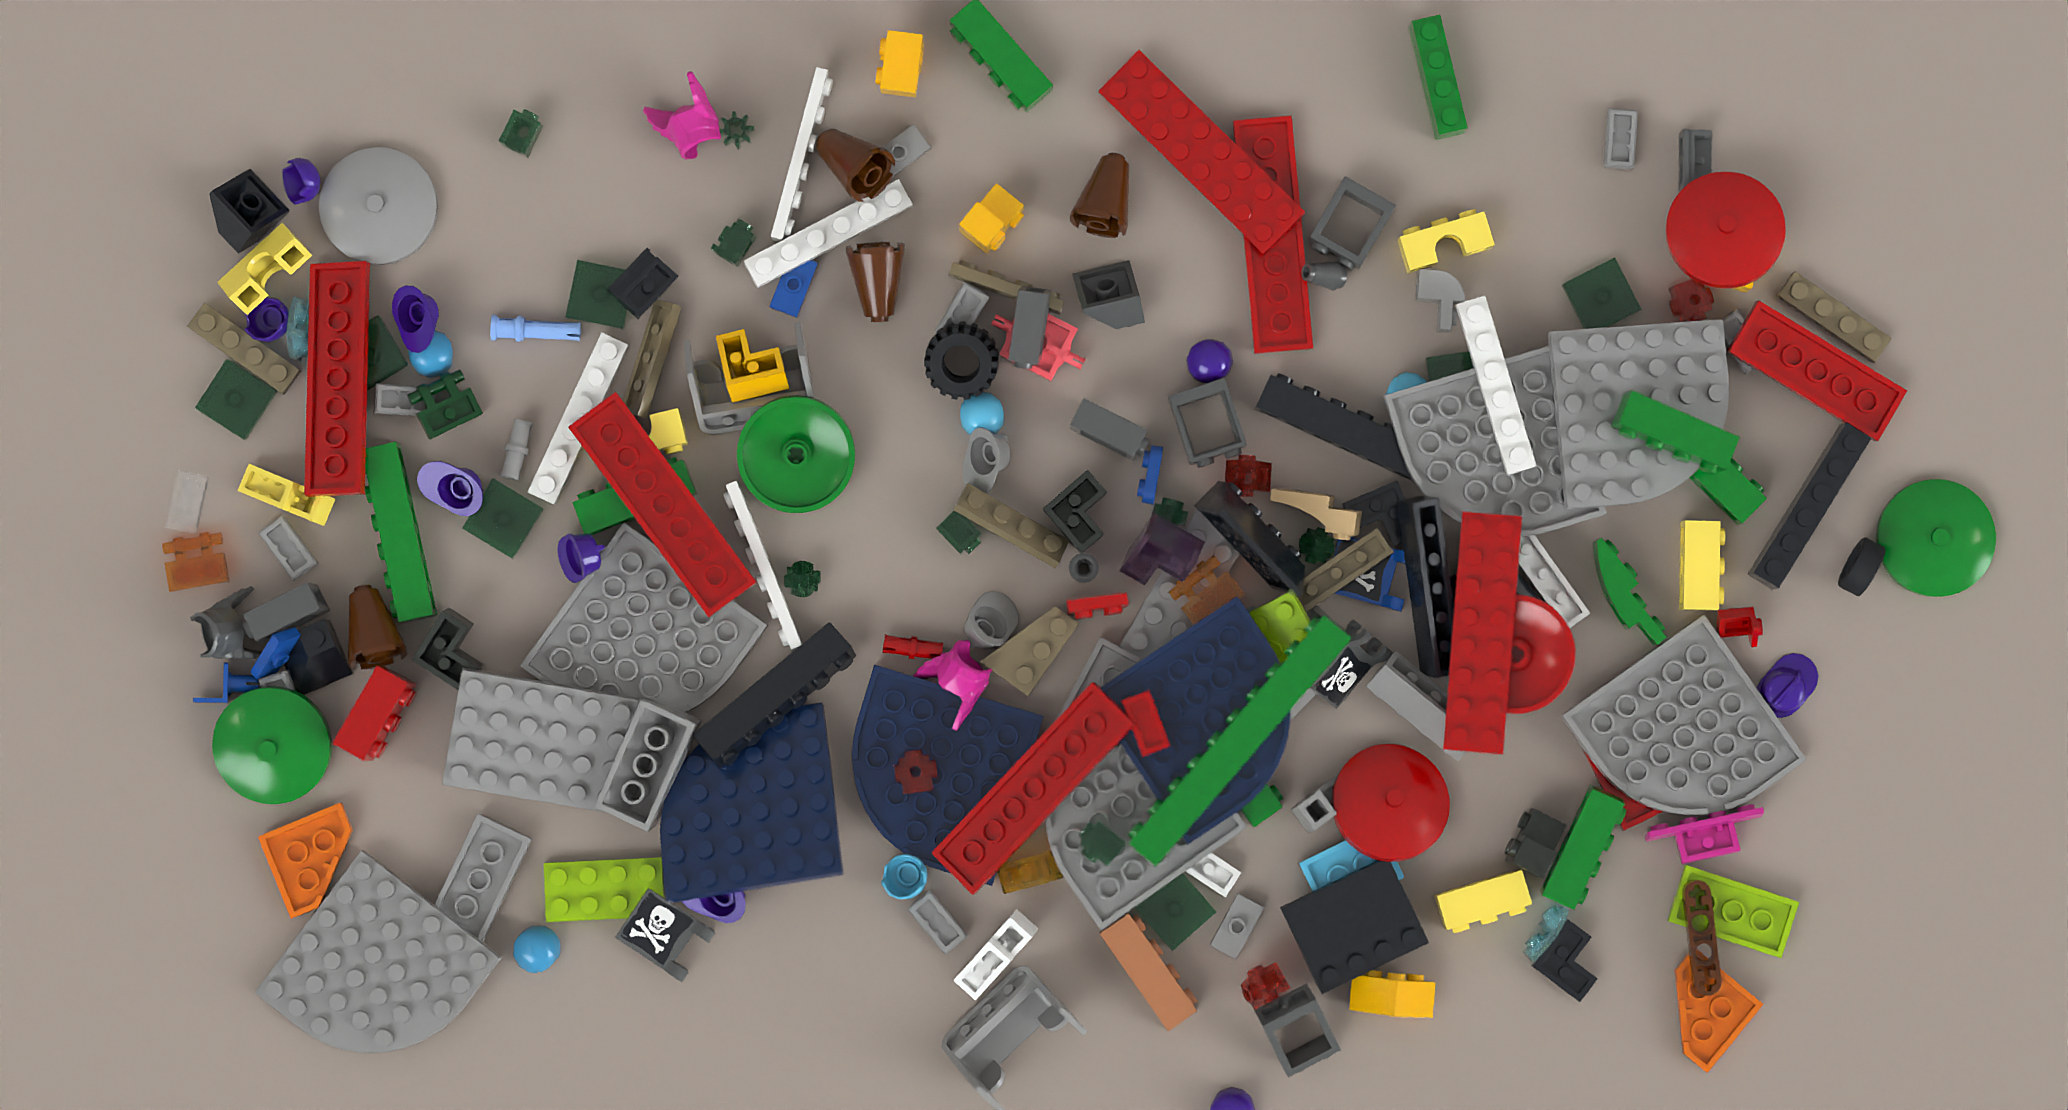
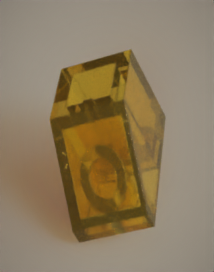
[997,850,1064,894]

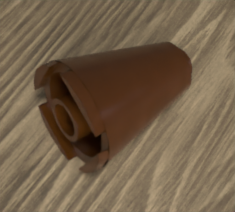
[816,129,895,202]
[1070,153,1129,238]
[846,242,905,322]
[348,585,408,670]

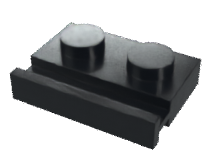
[607,248,678,319]

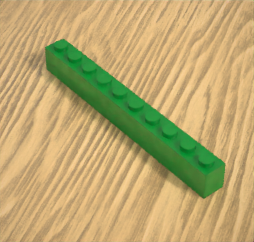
[1128,615,1352,867]

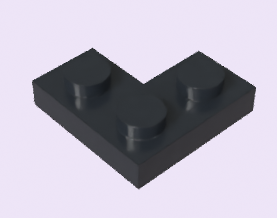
[1342,480,1405,546]
[1531,919,1598,1002]

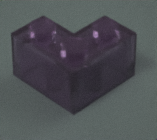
[1119,513,1205,585]

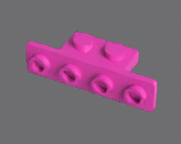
[1645,804,1764,864]

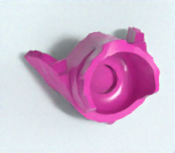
[643,71,721,160]
[913,640,992,731]

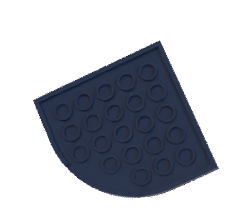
[1100,596,1291,844]
[852,665,1044,886]
[660,702,844,903]

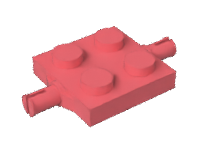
[991,314,1086,381]

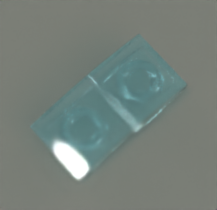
[287,296,309,362]
[1523,905,1569,962]

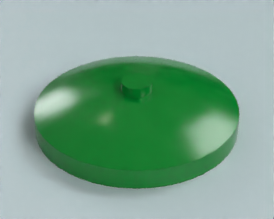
[737,395,855,513]
[1876,479,1996,597]
[212,686,332,804]

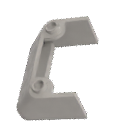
[684,322,814,434]
[942,966,1088,1110]

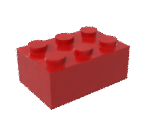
[332,665,417,761]

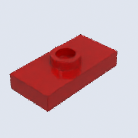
[1121,690,1171,756]

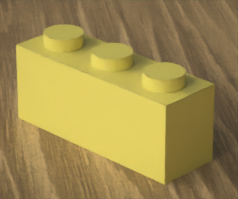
[1679,520,1725,611]
[1434,869,1532,933]

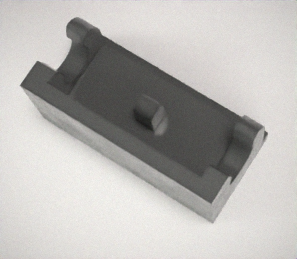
[1679,129,1712,192]

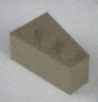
[980,606,1079,696]

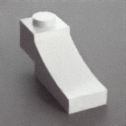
[953,909,1039,1000]

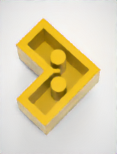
[875,30,924,98]
[959,183,1025,254]
[716,329,789,403]
[1349,970,1436,1018]

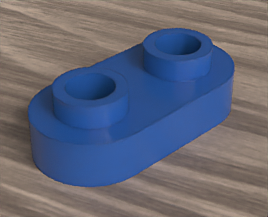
[1137,445,1163,505]

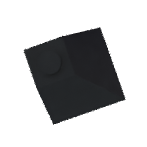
[209,169,290,254]
[284,619,353,695]

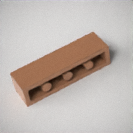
[1099,912,1198,1031]

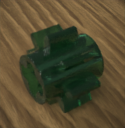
[719,111,755,150]
[1151,497,1188,532]
[1298,527,1335,564]
[784,561,821,597]

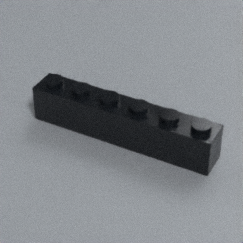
[1255,373,1414,482]
[1748,423,1872,590]
[1397,496,1454,678]
[692,622,856,769]

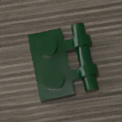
[407,369,483,440]

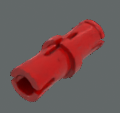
[882,634,943,659]

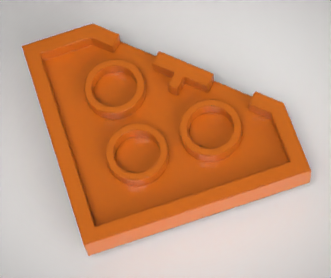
[258,802,353,919]
[1674,949,1764,1073]

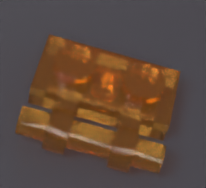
[162,532,230,592]
[1168,555,1245,625]

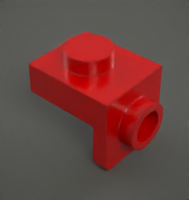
[1716,607,1763,647]

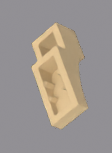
[1270,488,1362,540]

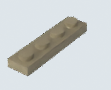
[949,260,1064,315]
[1776,271,1892,363]
[623,300,682,418]
[187,303,301,395]
[953,483,1069,568]
[1279,528,1394,613]

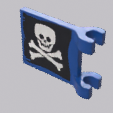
[1334,537,1405,612]

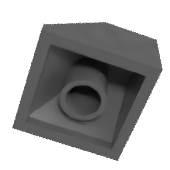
[1072,260,1145,329]

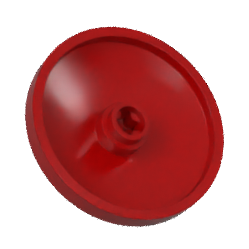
[1665,171,1786,288]
[1507,595,1576,714]
[1331,744,1450,862]

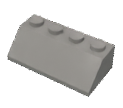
[594,699,702,832]

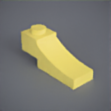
[237,464,335,526]

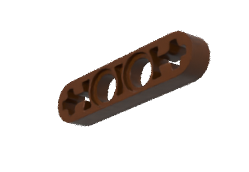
[1682,880,1721,996]

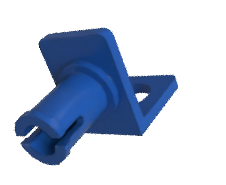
[193,663,258,703]

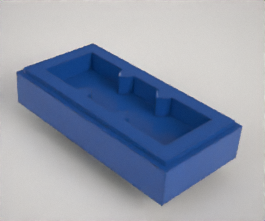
[769,260,818,318]
[250,627,301,679]

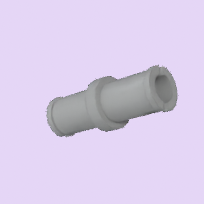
[500,419,533,481]

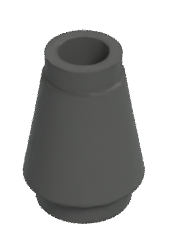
[1301,261,1347,291]
[1069,553,1099,583]

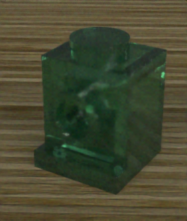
[498,109,543,158]
[710,219,756,268]

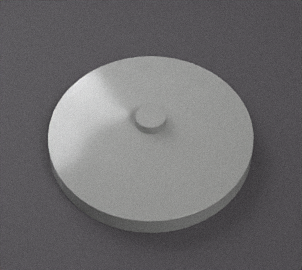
[319,147,438,265]

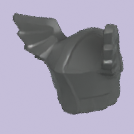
[190,586,262,660]

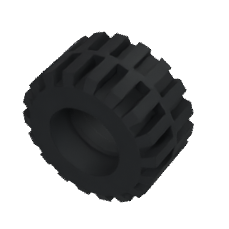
[924,321,999,400]

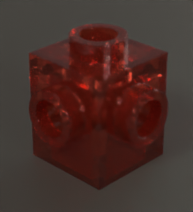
[1668,279,1714,322]
[1225,455,1272,497]
[894,749,938,794]
[1241,962,1290,1010]

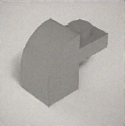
[1415,269,1465,333]
[1291,776,1337,833]

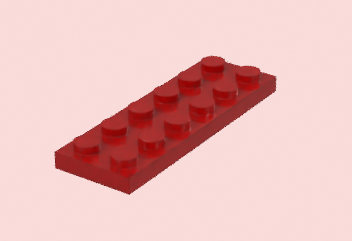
[1727,300,1907,441]

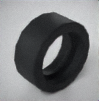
[1838,537,1886,596]

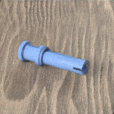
[490,314,581,342]

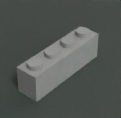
[1366,651,1466,761]

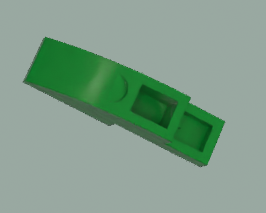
[1593,537,1666,645]

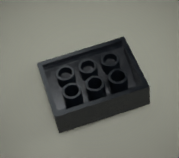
[1194,481,1305,597]
[1280,860,1429,994]

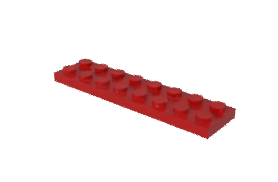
[1098,50,1306,255]
[1233,115,1313,354]
[304,261,370,497]
[568,392,757,618]
[1443,511,1523,755]
[932,682,1136,895]

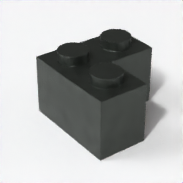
[1043,470,1107,554]
[412,608,483,690]
[1504,808,1566,879]

